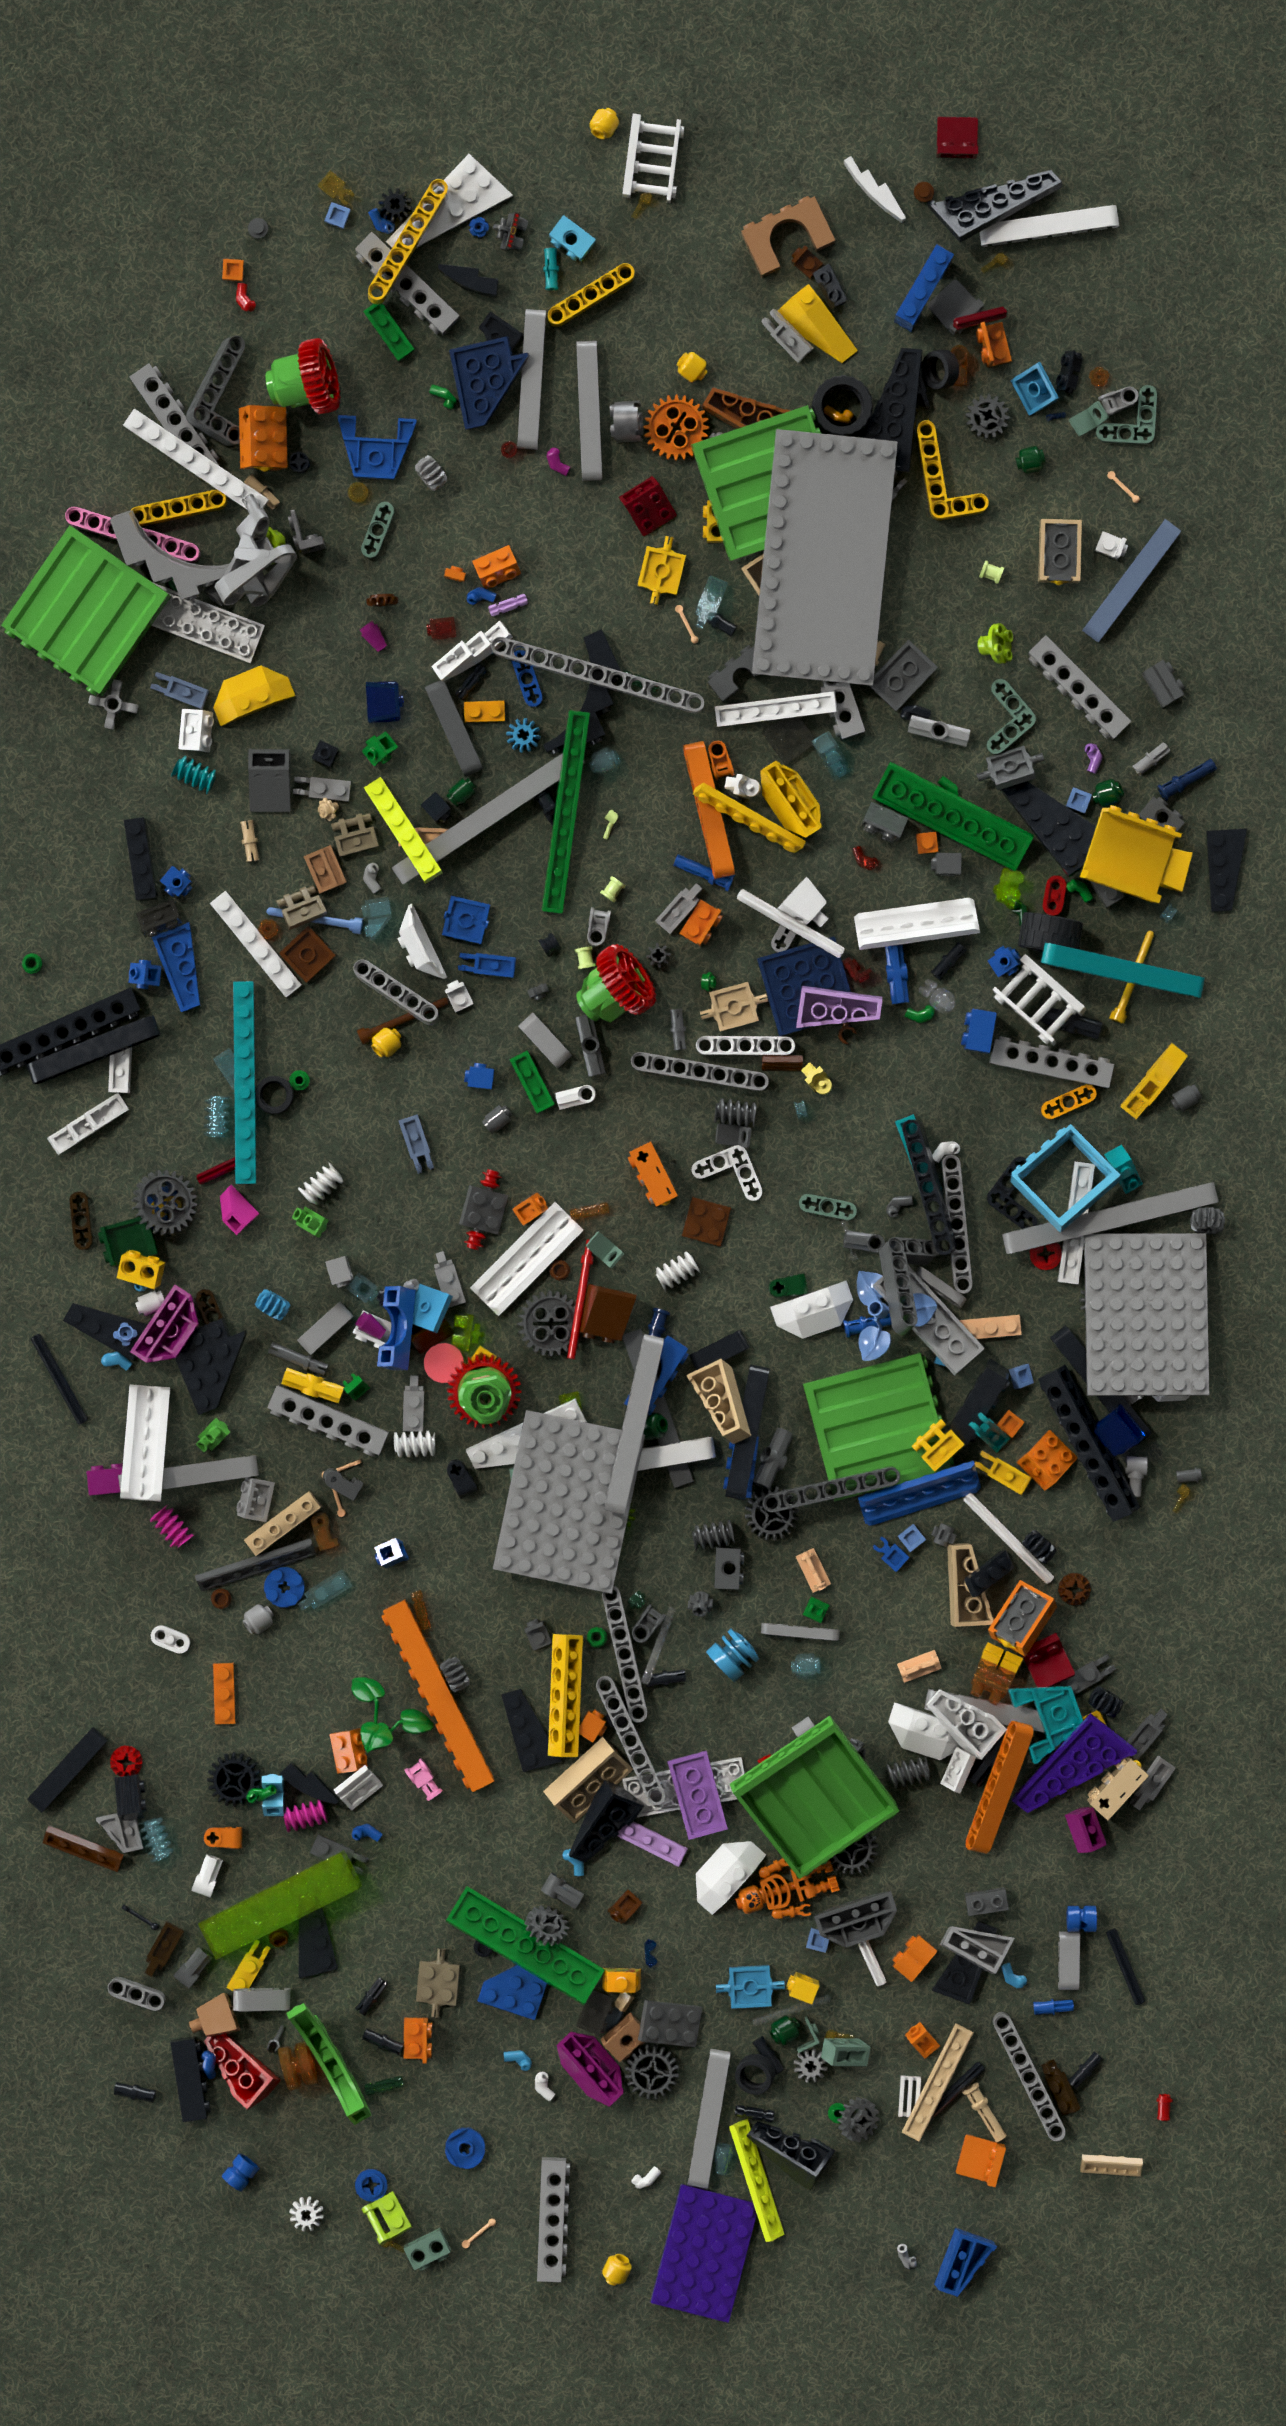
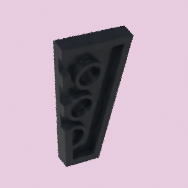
[1206,828,1247,912]
[299,1890,338,1978]

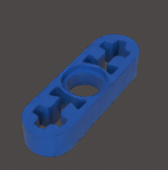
[512,650,542,707]

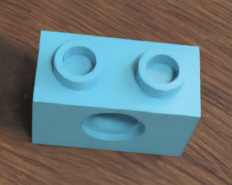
[549,215,596,262]

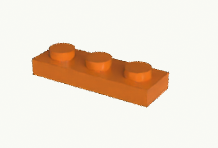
[213,1663,236,1724]

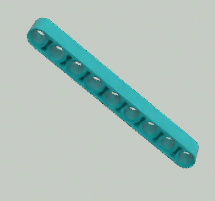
[1041,943,1205,998]

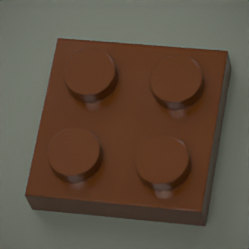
[279,926,336,983]
[682,1197,731,1247]

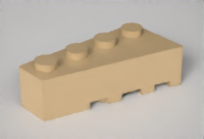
[686,1359,751,1444]
[947,1543,994,1627]

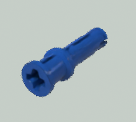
[673,854,735,892]
[843,1313,892,1338]

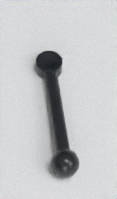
[121,1904,159,1931]

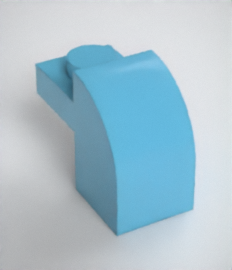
[262,1774,284,1816]

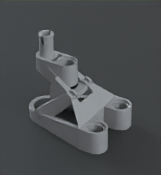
[215,494,297,607]

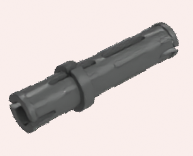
[268,1342,329,1376]

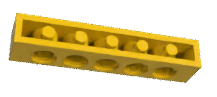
[548,1634,583,1757]

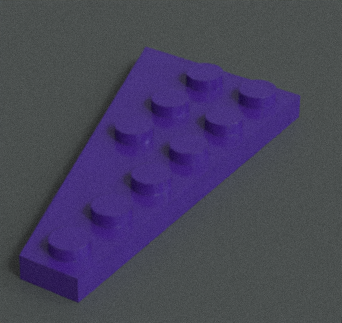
[1012,1713,1137,1813]

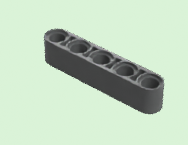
[425,680,483,777]

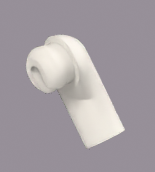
[932,1141,960,1163]
[535,2072,555,2101]
[631,2166,661,2189]

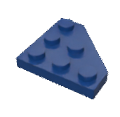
[477,1965,547,2020]

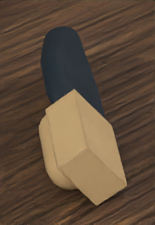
[602,1993,635,2032]

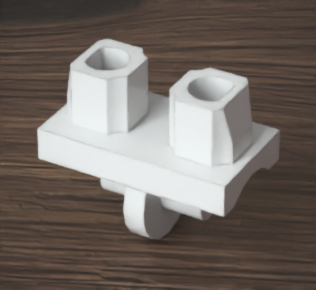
[725,774,761,799]

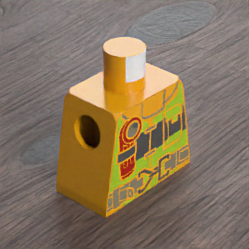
[602,1968,641,1993]

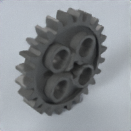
[132,1169,197,1235]
[517,1291,579,1356]

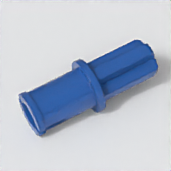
[1033,1999,1074,2015]

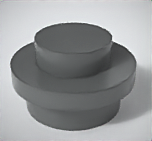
[248,218,268,239]

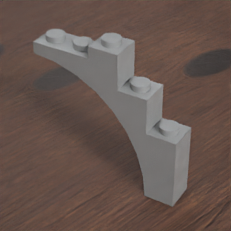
[110,510,229,600]

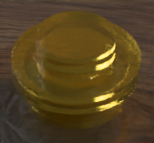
[348,482,368,503]

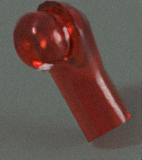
[852,845,879,870]

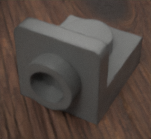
[524,1619,552,1651]

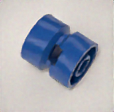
[1067,1906,1097,1932]
[222,2153,260,2192]

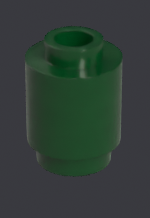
[446,778,476,807]

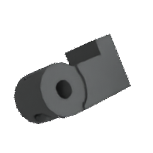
[323,1468,364,1501]

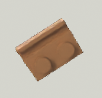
[304,845,347,894]

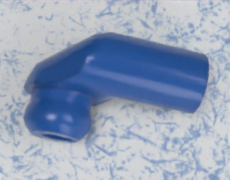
[368,208,395,234]
[466,587,497,605]
[352,1824,383,1842]
[202,2050,216,2079]

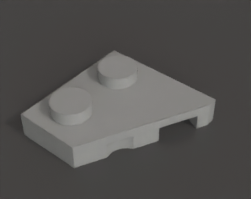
[96,1813,144,1853]

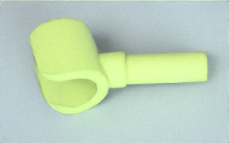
[603,810,618,839]

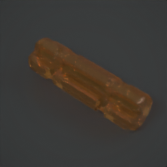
[569,1202,609,1220]
[411,1590,431,1630]

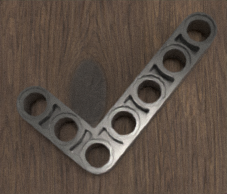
[186,335,245,446]
[879,1237,939,1335]

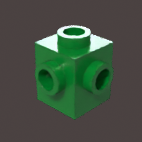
[362,732,398,766]

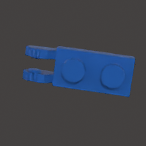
[458,953,516,978]

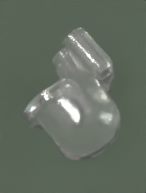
[919,979,956,1013]

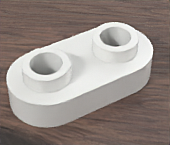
[151,1625,190,1653]

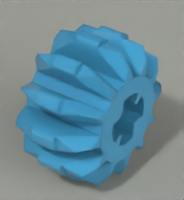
[506,718,541,753]
[255,1289,291,1320]

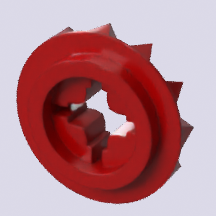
[1029,1242,1062,1270]
[110,1746,142,1777]

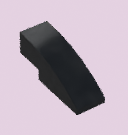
[438,264,499,298]
[279,1762,340,1804]

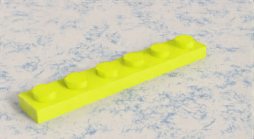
[364,777,443,884]
[729,2119,784,2242]

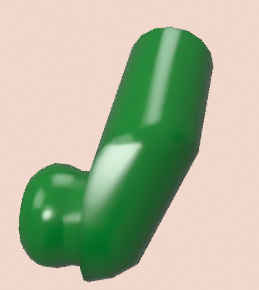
[429,384,457,410]
[937,775,959,796]
[1066,879,1093,903]
[904,1005,935,1023]
[247,1785,277,1803]

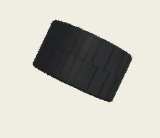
[812,375,873,437]
[1018,912,1083,952]

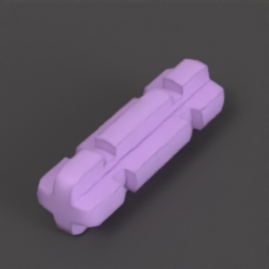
[489,594,528,617]

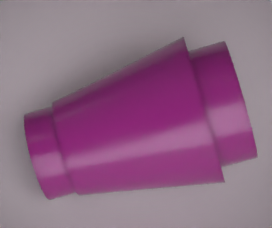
[360,621,387,652]
[355,1312,386,1340]

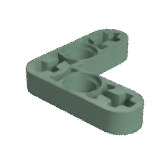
[1096,385,1157,445]
[986,679,1036,755]

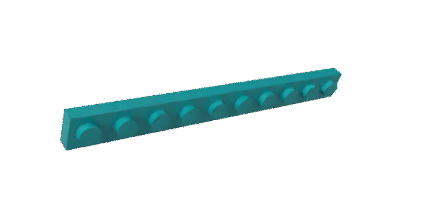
[233,981,256,1184]

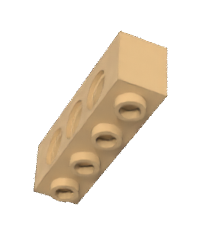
[244,1491,322,1556]

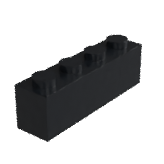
[124,817,158,901]
[170,2036,211,2122]

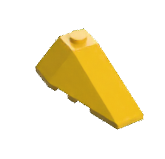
[778,284,858,363]

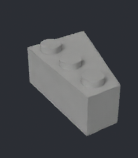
[940,1926,1015,1974]

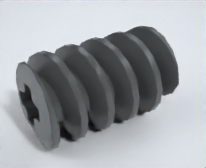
[714,1098,757,1127]
[692,1520,735,1551]
[886,1756,930,1789]

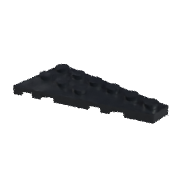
[927,170,1063,243]
[863,348,923,472]
[1000,781,1096,877]

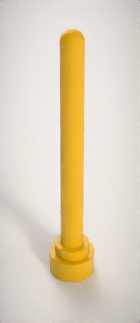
[1109,931,1154,1024]

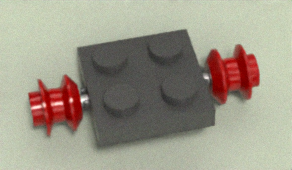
[459,1169,508,1250]

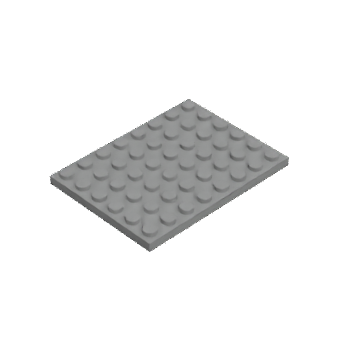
[1084,1233,1209,1396]
[493,1410,645,1594]

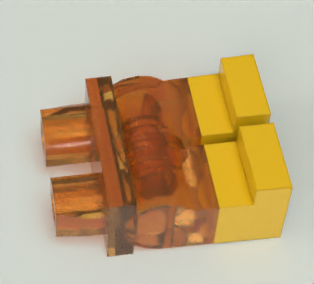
[970,1642,1023,1706]

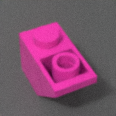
[220,1185,259,1235]

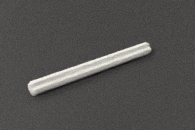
[737,889,845,958]
[963,1493,1054,1584]

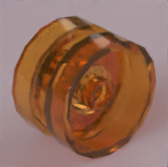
[278,2041,318,2091]

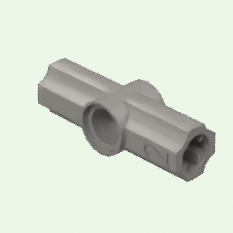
[907,715,970,747]

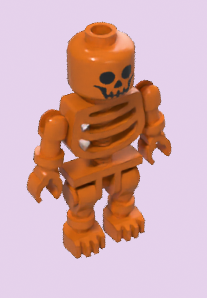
[735,1858,840,1919]

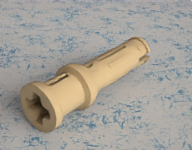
[962,2082,1007,2142]

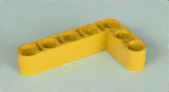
[916,420,989,520]

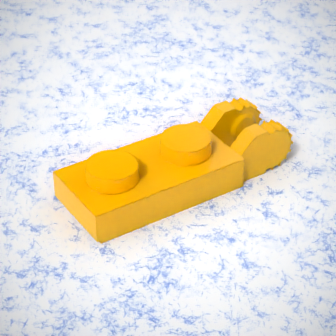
[975,1451,1032,1495]
[226,1939,270,1991]

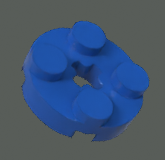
[264,1567,305,1607]
[445,2128,485,2169]

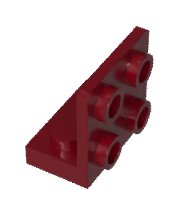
[936,117,978,159]
[618,476,677,536]
[1022,1633,1075,1687]

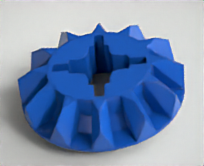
[355,2169,387,2202]

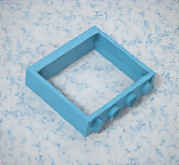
[1010,1124,1121,1233]

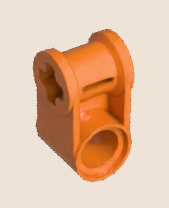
[708,741,735,781]
[204,1827,242,1848]

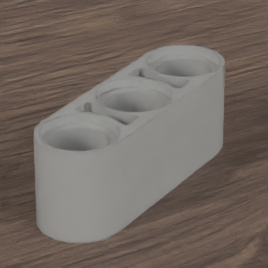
[518,1012,572,1069]
[297,1301,353,1355]
[1058,1931,1080,1990]
[108,1977,166,2011]
[233,1988,291,2011]

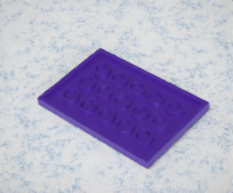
[650,2184,757,2323]

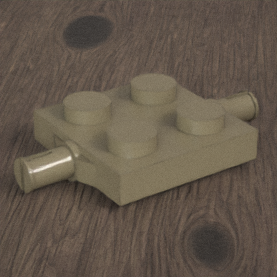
[416,1948,461,2018]

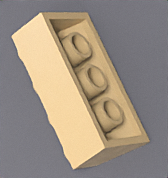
[543,1737,633,1824]

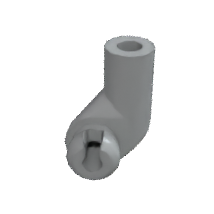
[363,863,381,894]
[897,2244,917,2269]

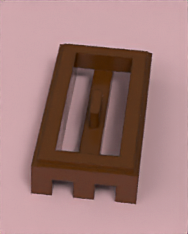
[762,1055,803,1071]

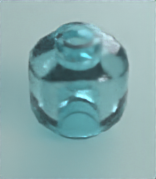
[589,747,621,777]
[791,1653,821,1680]

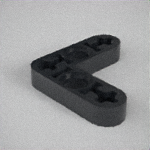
[987,1157,1037,1229]

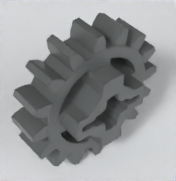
[965,394,1010,439]
[524,1905,569,1946]
[837,2097,880,2142]

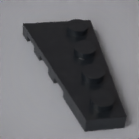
[63,1303,148,1361]
[501,1689,562,1772]
[931,1921,997,2004]

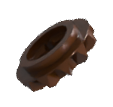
[366,594,398,607]
[1058,1573,1091,1605]

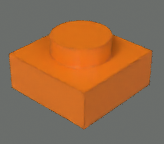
[222,259,244,282]
[444,566,466,583]
[916,832,938,854]
[996,1410,1024,1438]

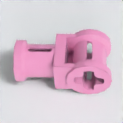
[404,1758,443,1801]

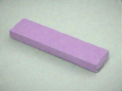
[617,1822,688,1867]

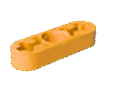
[1041,1084,1096,1119]

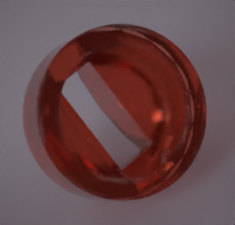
[501,441,518,458]

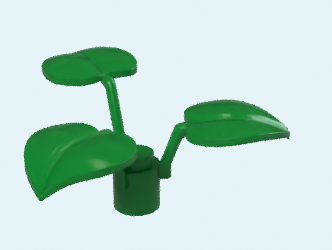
[351,1677,434,1753]

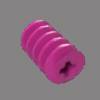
[150,1505,194,1548]
[283,1799,328,1833]

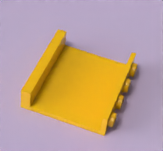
[1080,805,1182,903]

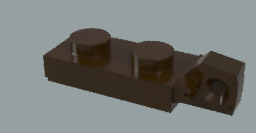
[145,1921,185,1977]
[1041,2059,1080,2115]

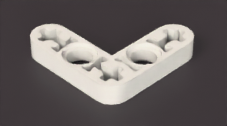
[691,1145,762,1201]

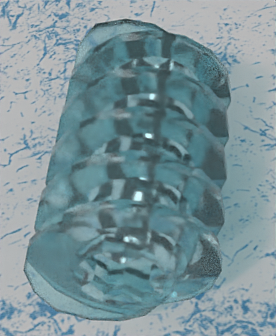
[204,1096,230,1137]
[138,1817,174,1863]

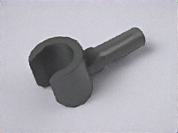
[267,2025,285,2054]

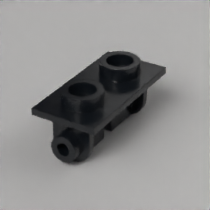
[813,263,848,309]
[1056,350,1083,394]

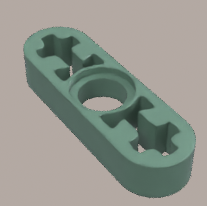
[361,502,394,559]
[799,1194,857,1220]

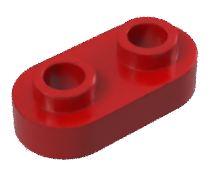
[1042,876,1066,916]

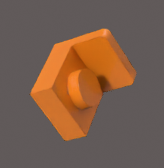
[512,1193,548,1226]
[905,2022,940,2059]

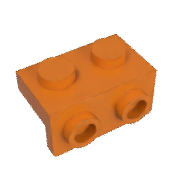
[472,545,521,589]
[330,1728,368,1774]

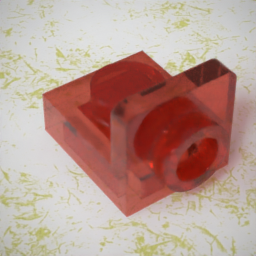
[426,617,457,640]
[842,957,872,983]

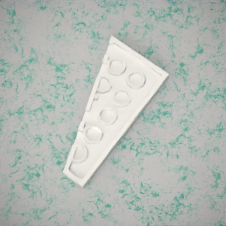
[386,154,513,248]
[466,1399,587,1469]

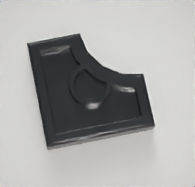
[479,311,523,351]

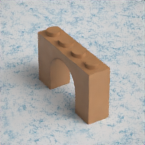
[741,196,835,277]

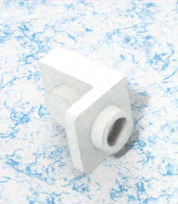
[1095,531,1128,560]
[445,980,473,1013]

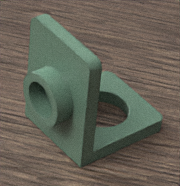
[1069,401,1109,436]
[586,1231,624,1269]
[797,2016,820,2053]

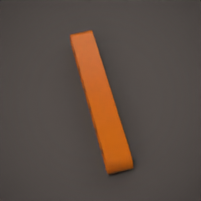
[683,741,735,879]
[965,1721,1034,1854]

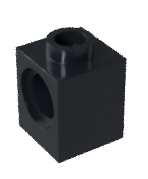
[312,740,340,768]

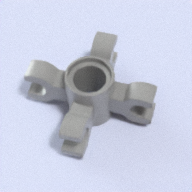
[88,679,138,729]

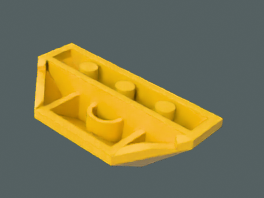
[213,665,295,726]
[760,761,822,838]

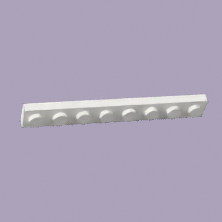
[123,409,269,510]

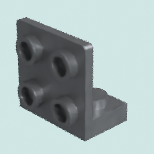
[288,510,326,554]

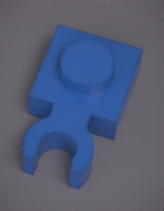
[873,1537,909,1572]

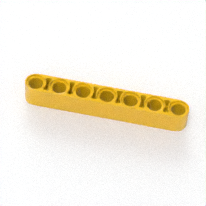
[368,179,448,304]

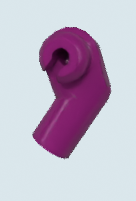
[546,448,570,476]

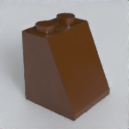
[580,1284,637,1343]

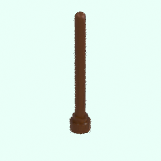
[356,998,449,1045]

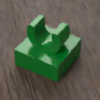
[343,1373,370,1401]
[803,1596,829,1623]

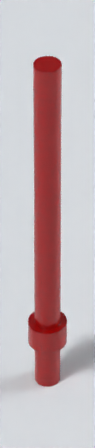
[567,1240,594,1360]

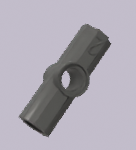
[575,1015,606,1077]
[753,1428,794,1490]

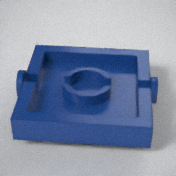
[442,896,490,944]

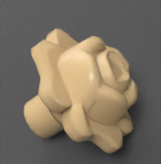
[318,797,339,821]

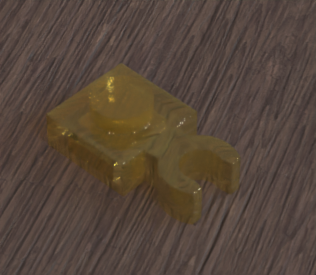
[317,170,355,206]

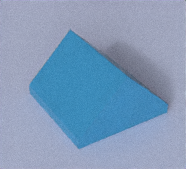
[1011,362,1059,416]

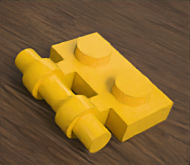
[912,1419,965,1472]

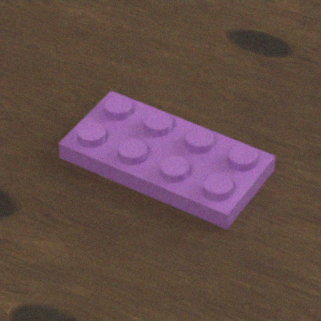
[667,1750,728,1840]

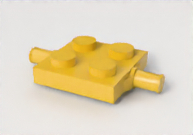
[637,536,686,605]

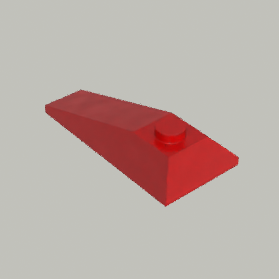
[204,2034,281,2110]

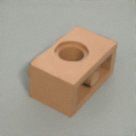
[600,2012,645,2062]

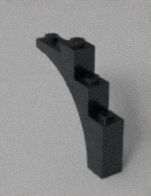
[543,629,621,755]

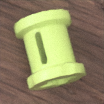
[979,560,1004,584]
[600,876,626,903]
[575,946,596,969]

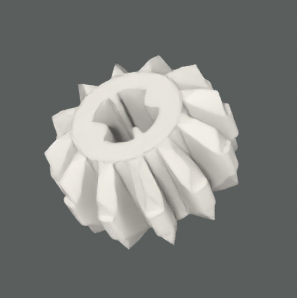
[289,2196,324,2231]

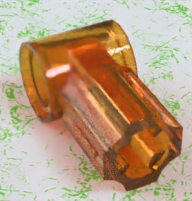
[950,345,968,386]

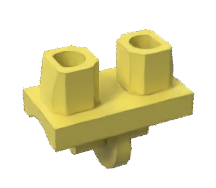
[801,1063,832,1095]

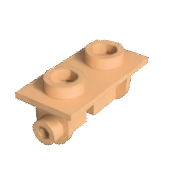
[795,1548,831,1593]
[897,1650,942,1683]

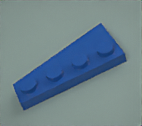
[152,922,200,1012]

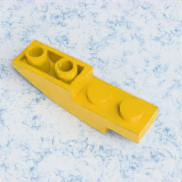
[1120,1043,1188,1119]

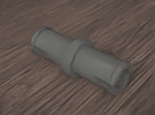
[670,1008,687,1050]

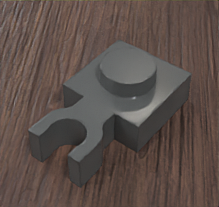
[527,983,549,1001]

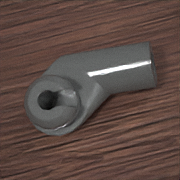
[886,1195,913,1218]

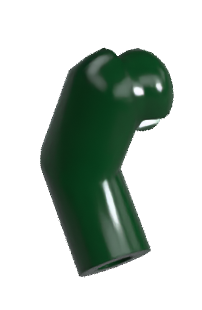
[1008,899,1029,926]

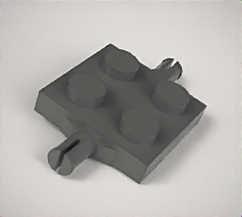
[976,746,1045,791]

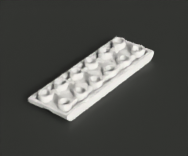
[151,582,265,663]
[854,898,980,950]
[470,1202,583,1316]
[120,1384,170,1502]
[622,1757,744,1817]

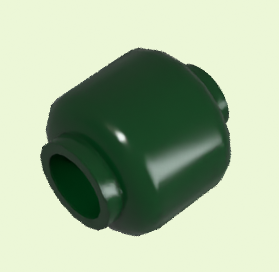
[1015,446,1046,474]
[1093,779,1124,808]
[643,1413,668,1440]
[769,2015,800,2045]

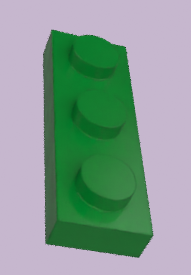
[363,303,415,362]
[509,1050,555,1113]

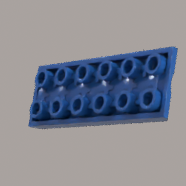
[858,1461,981,1526]

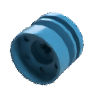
[706,1628,760,1682]

